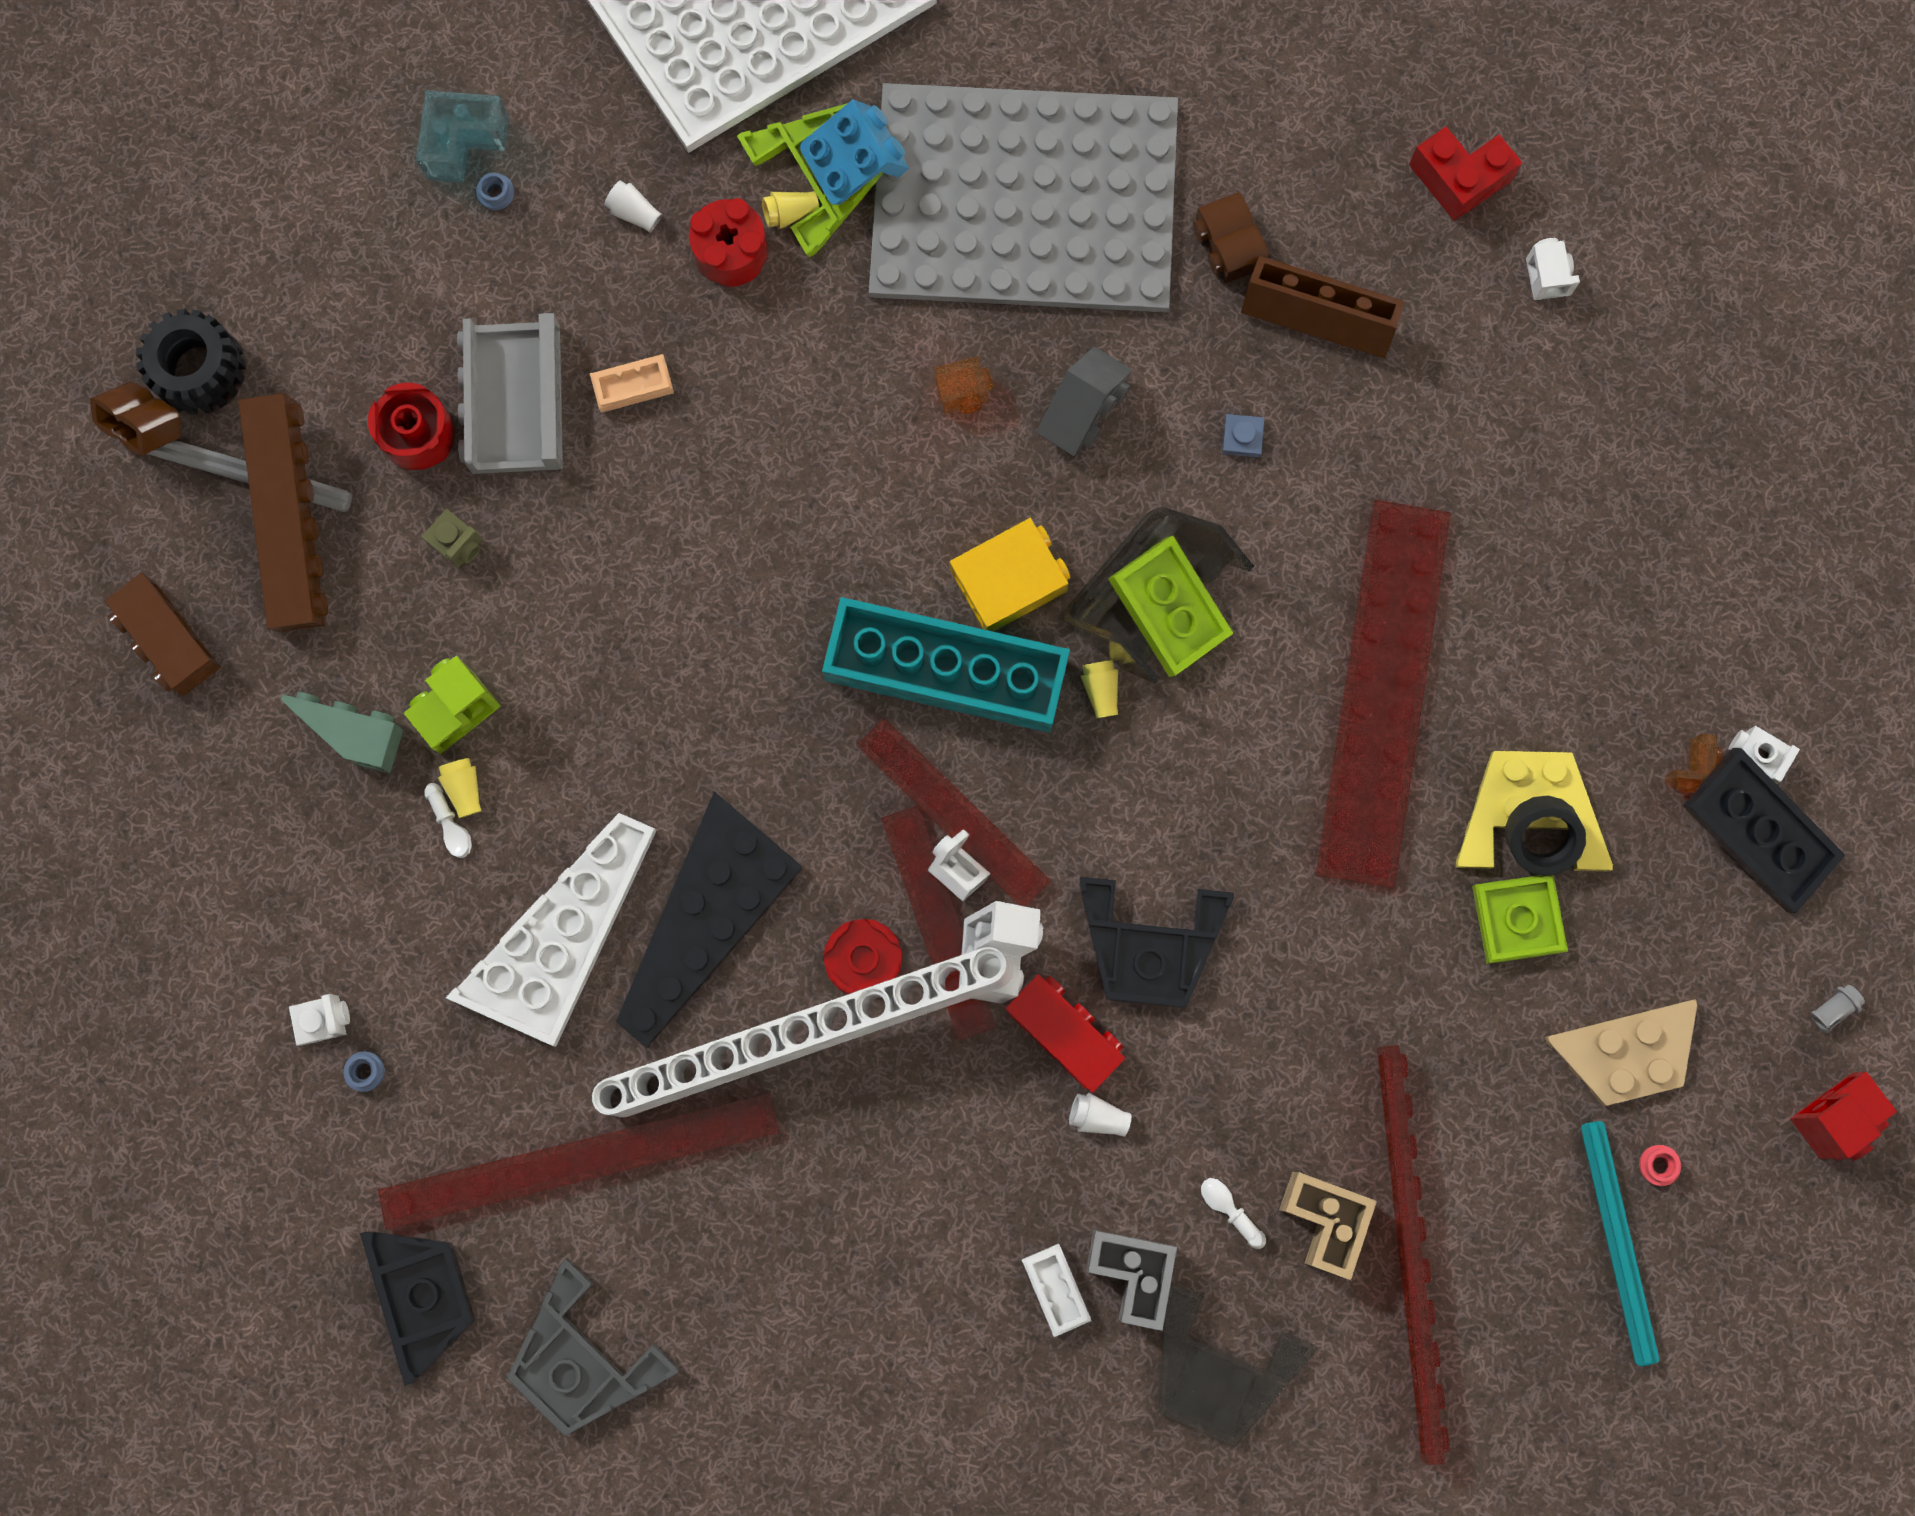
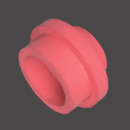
[1639,1145,1681,1186]

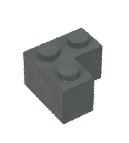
[1036,346,1132,456]

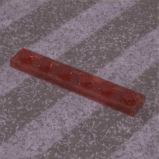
[856,718,1051,907]
[881,805,996,1042]

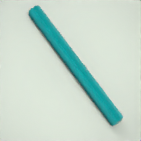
[1580,1121,1660,1366]

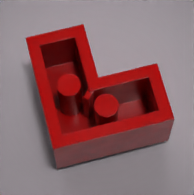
[1409,126,1523,221]
[1790,1071,1897,1161]

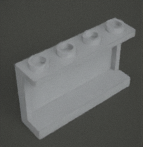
[457,313,563,474]

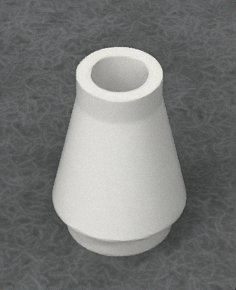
[604,180,663,233]
[1069,1093,1131,1137]

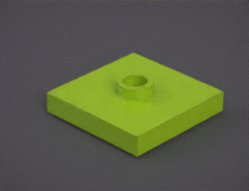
[1472,875,1568,964]

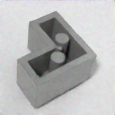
[1086,1230,1177,1331]

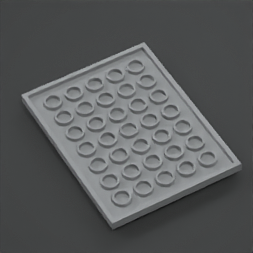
[869,83,1178,312]

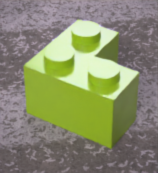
[404,655,501,755]

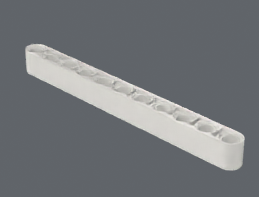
[592,947,1014,1118]

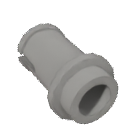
[1810,985,1865,1034]

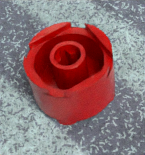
[689,198,768,287]
[368,382,455,470]

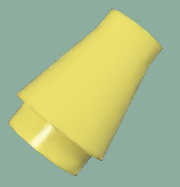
[762,191,819,229]
[1080,660,1118,718]
[438,758,481,818]

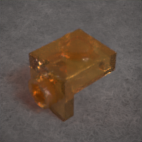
[1664,733,1722,793]

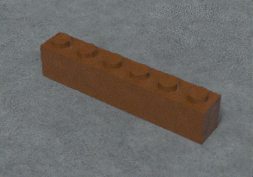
[238,393,328,632]

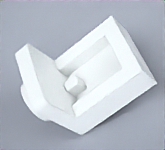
[928,829,990,901]

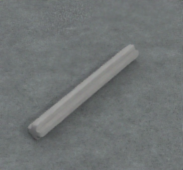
[147,440,353,512]

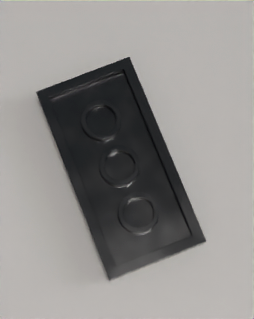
[1683,748,1845,914]

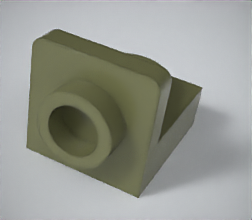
[422,508,483,568]

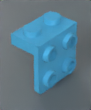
[800,99,910,205]

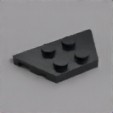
[360,1231,475,1386]

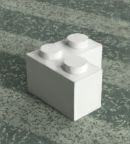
[959,901,1043,1004]

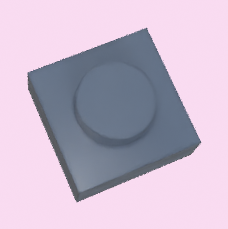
[1222,414,1264,458]

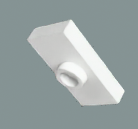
[1022,1243,1091,1337]

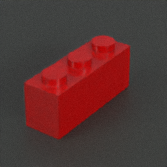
[1005,974,1125,1094]

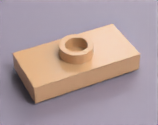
[590,354,674,413]

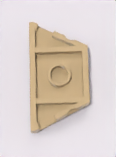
[1545,999,1697,1106]

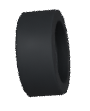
[1505,795,1586,876]

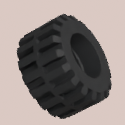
[136,309,246,415]

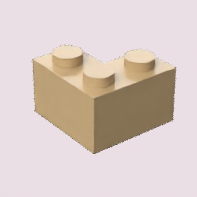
[1279,1172,1377,1280]

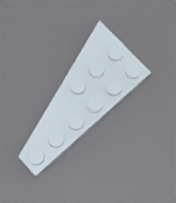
[446,813,656,1047]

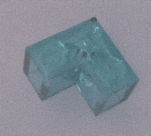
[416,90,509,183]

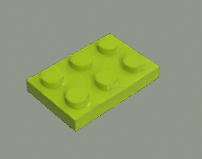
[1108,535,1233,677]

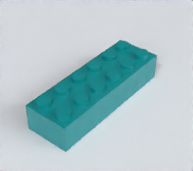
[822,597,1070,733]

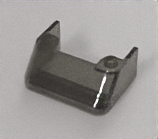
[1064,507,1254,684]

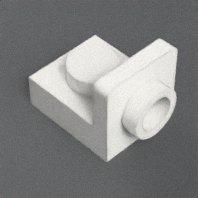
[289,994,350,1046]

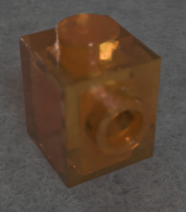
[934,356,993,414]

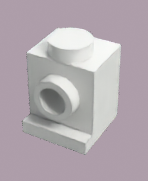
[1526,238,1580,300]
[1728,726,1800,784]

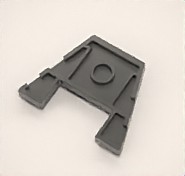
[507,1258,681,1436]

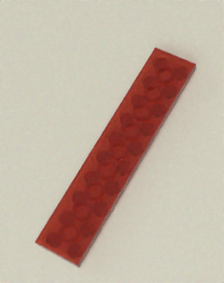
[1315,499,1451,889]

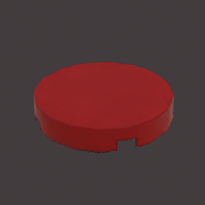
[824,919,902,994]

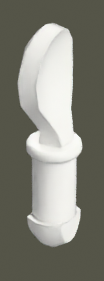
[425,783,472,858]
[1201,1178,1266,1249]

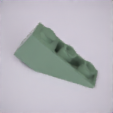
[281,692,404,773]

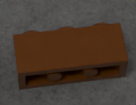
[104,572,221,696]

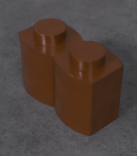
[1193,192,1270,284]
[90,382,181,455]

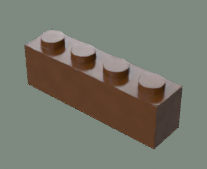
[1241,256,1405,359]

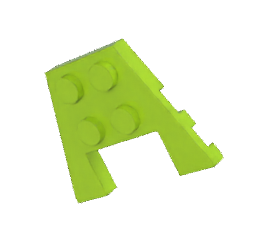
[737,103,883,257]

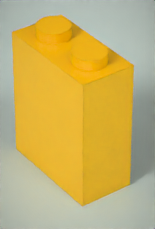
[949,518,1071,632]

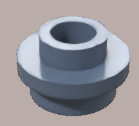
[476,173,514,210]
[343,1051,385,1092]

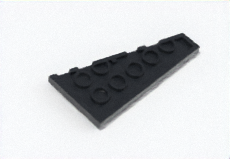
[616,792,803,1048]

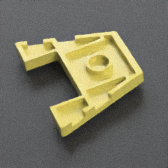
[1456,751,1613,871]

